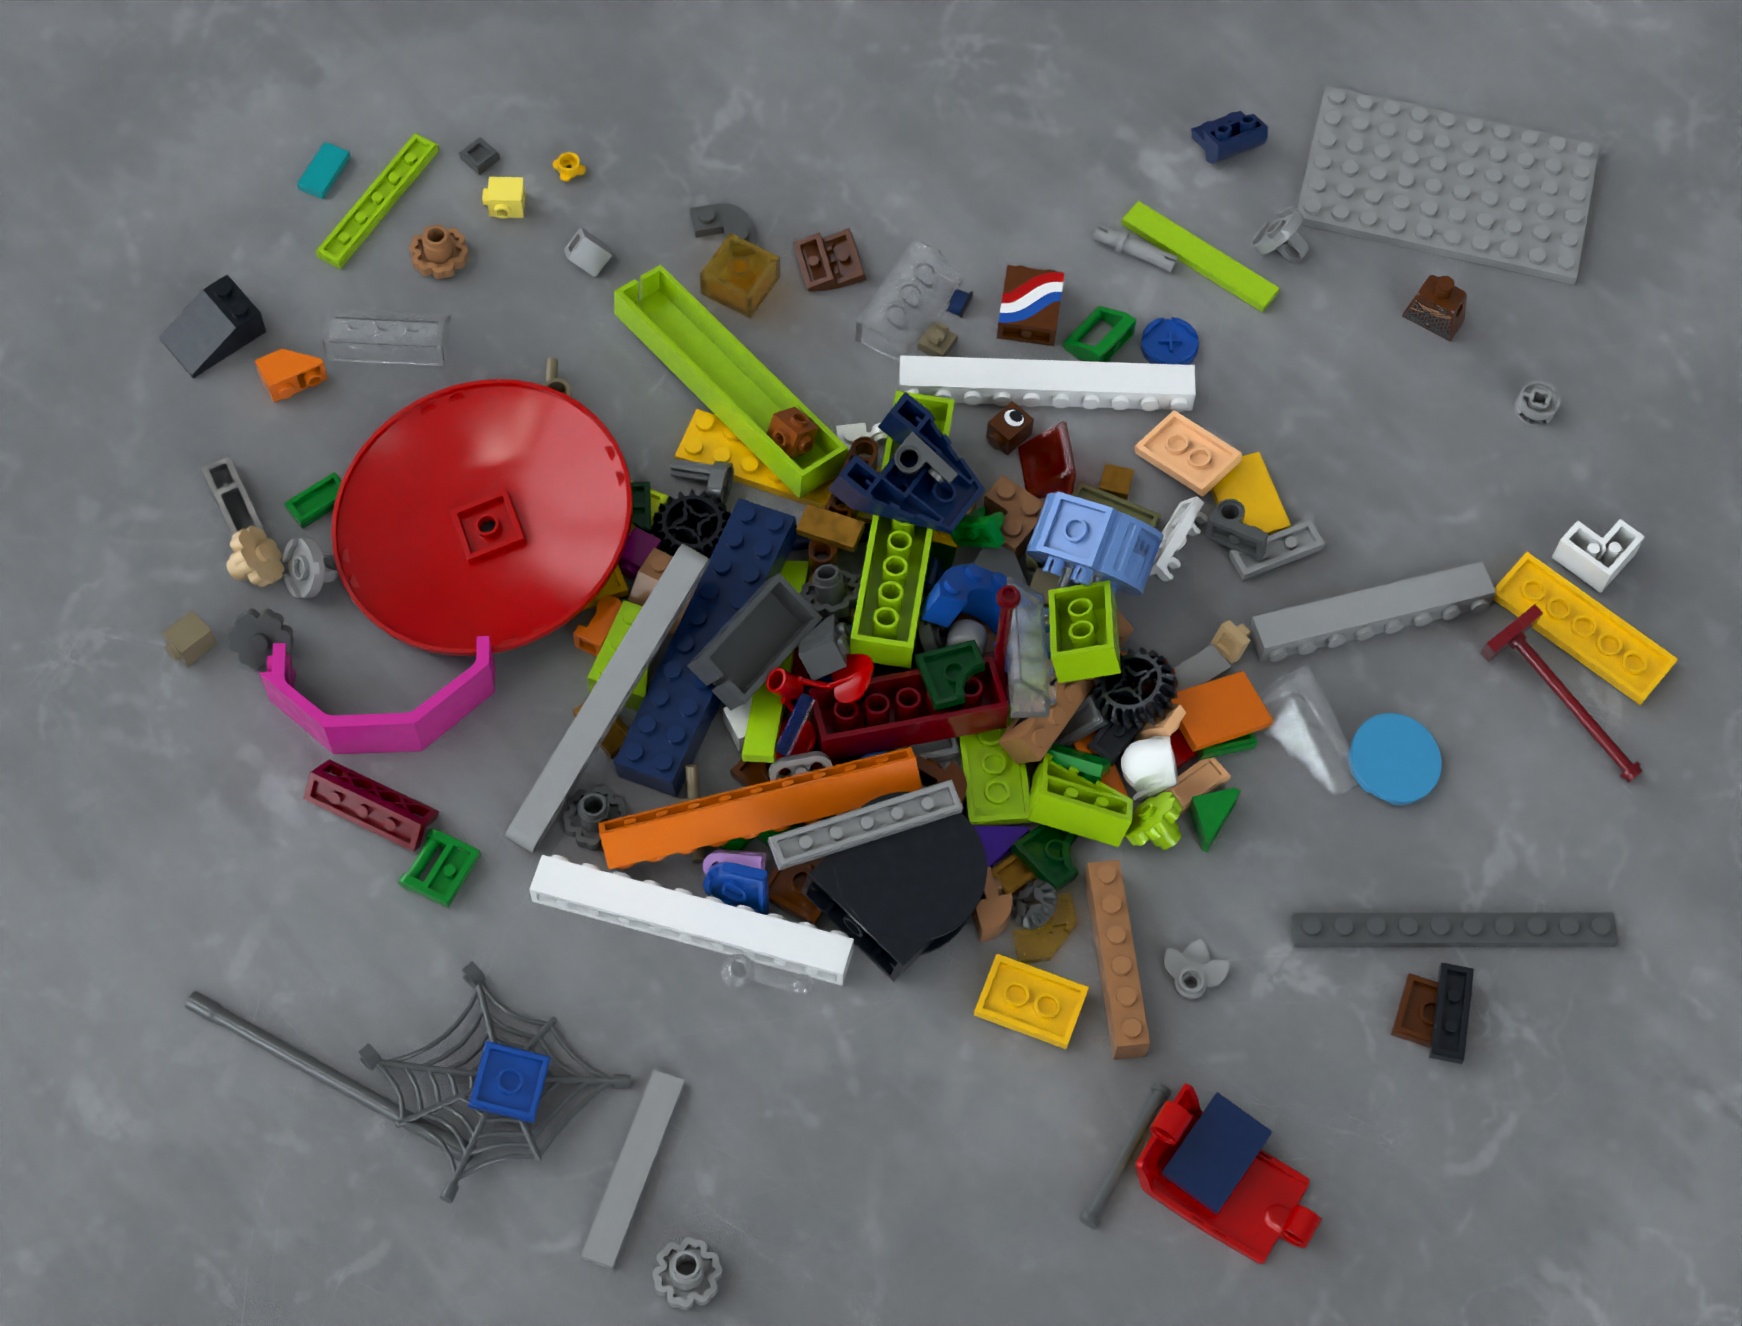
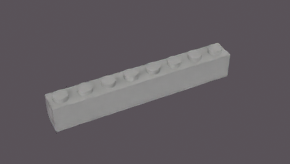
[1249,561,1496,662]

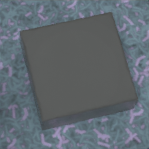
[459,137,500,175]

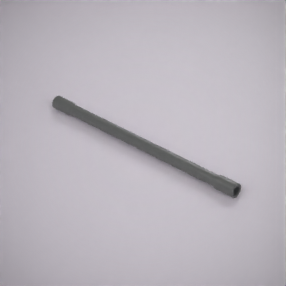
[185,991,477,1164]

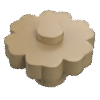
[226,526,284,587]

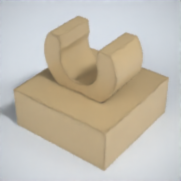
[1210,620,1251,664]

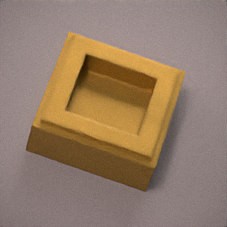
[1099,463,1134,500]

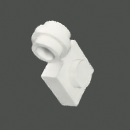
[836,423,888,455]

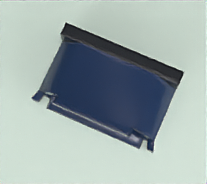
[946,288,973,318]

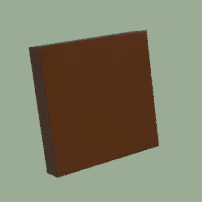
[1391,973,1472,1048]

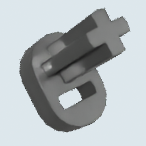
[670,459,734,504]

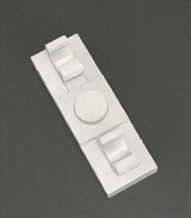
[1149,496,1208,581]

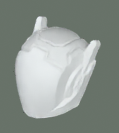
[1121,736,1178,802]

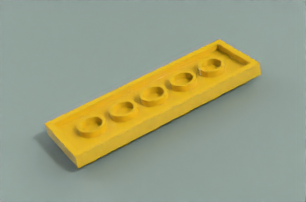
[1493,552,1678,706]

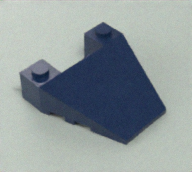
[828,392,985,534]

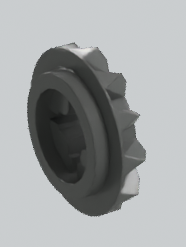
[1011,879,1058,930]

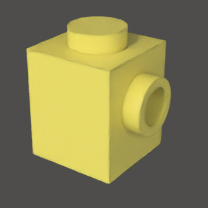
[482,176,526,219]

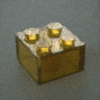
[700,233,780,319]

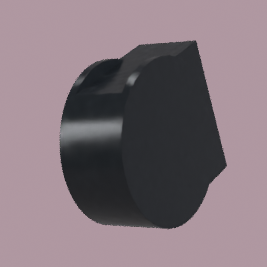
[801,792,987,982]

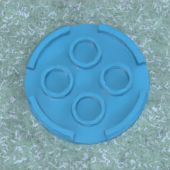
[1348,713,1442,805]

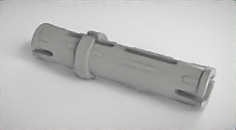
[1093,222,1179,273]

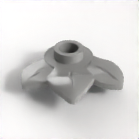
[1164,939,1229,999]

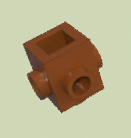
[767,407,819,458]

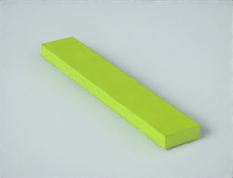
[315,133,439,269]
[1121,201,1280,313]

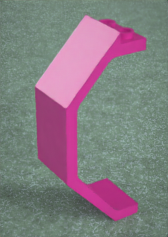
[259,636,495,754]

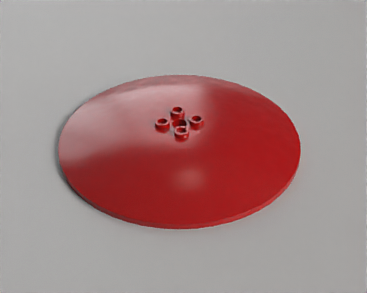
[331,379,633,656]

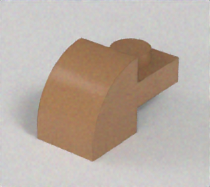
[972,867,1013,943]

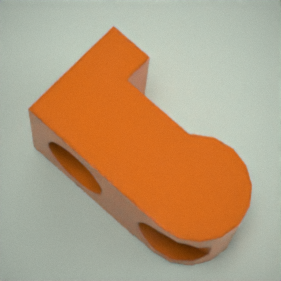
[573,596,622,657]

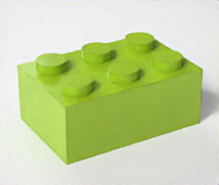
[1048,580,1121,683]

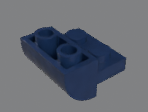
[1191,111,1268,164]

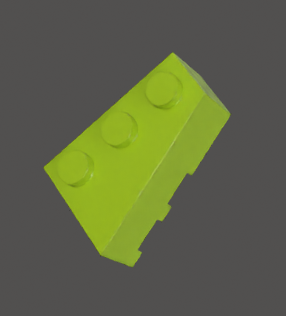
[587,600,652,711]
[1028,753,1133,847]

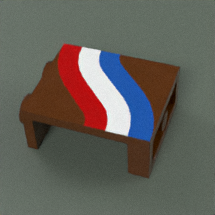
[997,265,1065,346]

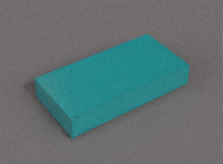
[297,142,351,199]

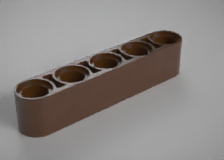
[808,436,878,573]

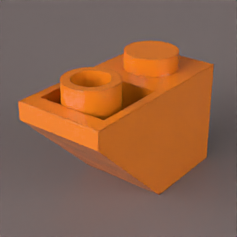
[255,348,328,402]

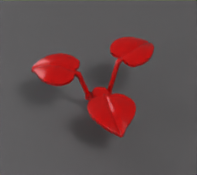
[766,648,874,772]

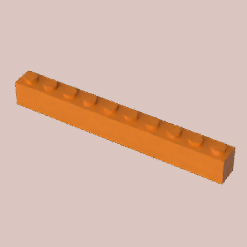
[598,747,922,870]

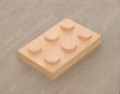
[1134,410,1242,497]

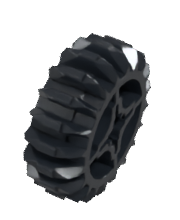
[651,489,731,559]
[1093,647,1178,731]

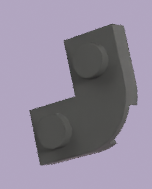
[690,203,757,256]

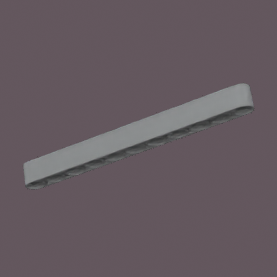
[505,544,710,853]

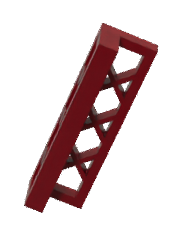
[303,759,439,852]

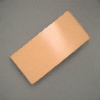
[1134,704,1187,741]

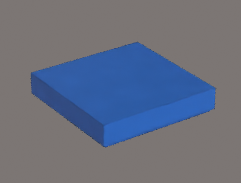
[468,1040,551,1124]

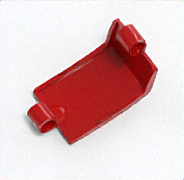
[1135,1083,1323,1264]

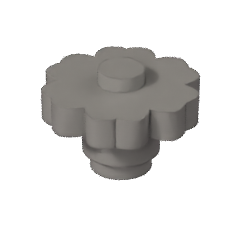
[652,1237,723,1310]

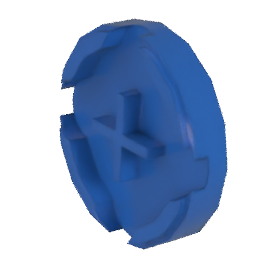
[1140,317,1199,365]

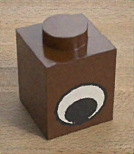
[986,401,1034,456]

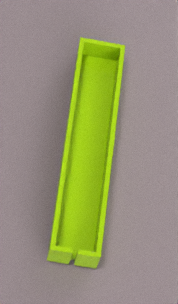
[614,264,848,499]

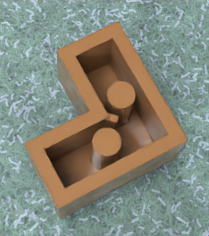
[983,475,1044,560]

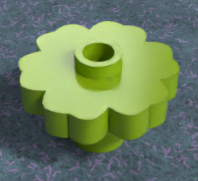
[1125,791,1183,850]

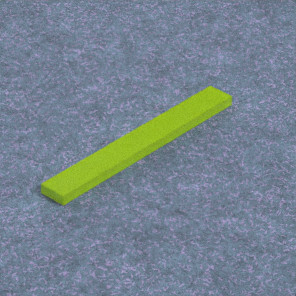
[742,561,810,763]

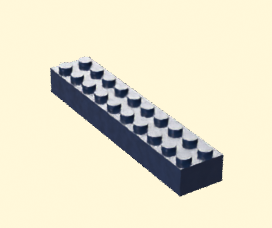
[614,498,798,797]

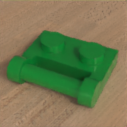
[398,828,481,908]

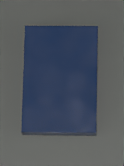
[1161,1092,1272,1214]

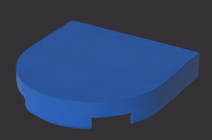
[703,862,769,915]

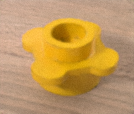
[552,152,586,182]

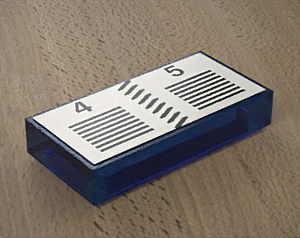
[775,693,816,756]

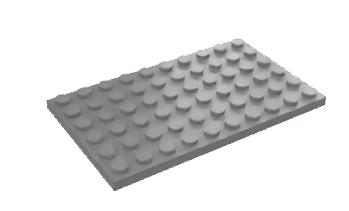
[1297,85,1600,285]

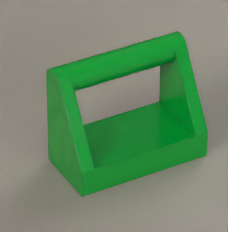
[1062,306,1137,362]

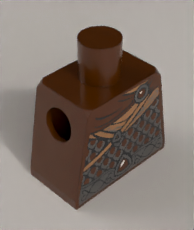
[1402,275,1467,342]

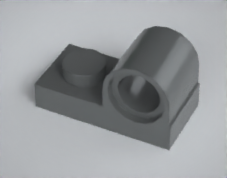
[894,431,958,485]
[1206,499,1268,560]

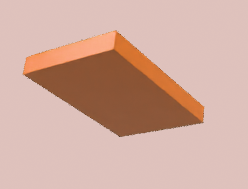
[1171,671,1274,752]

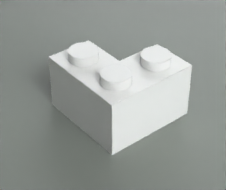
[1552,519,1645,593]

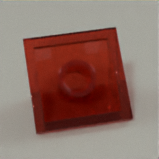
[1018,421,1076,499]

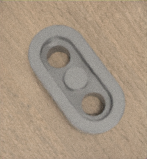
[769,751,833,781]

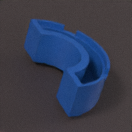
[920,563,1042,637]

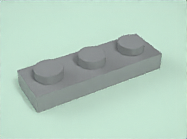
[1229,519,1325,581]

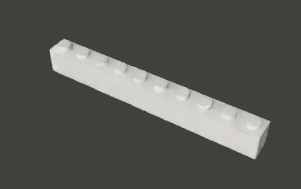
[899,355,1196,412]
[529,855,854,986]

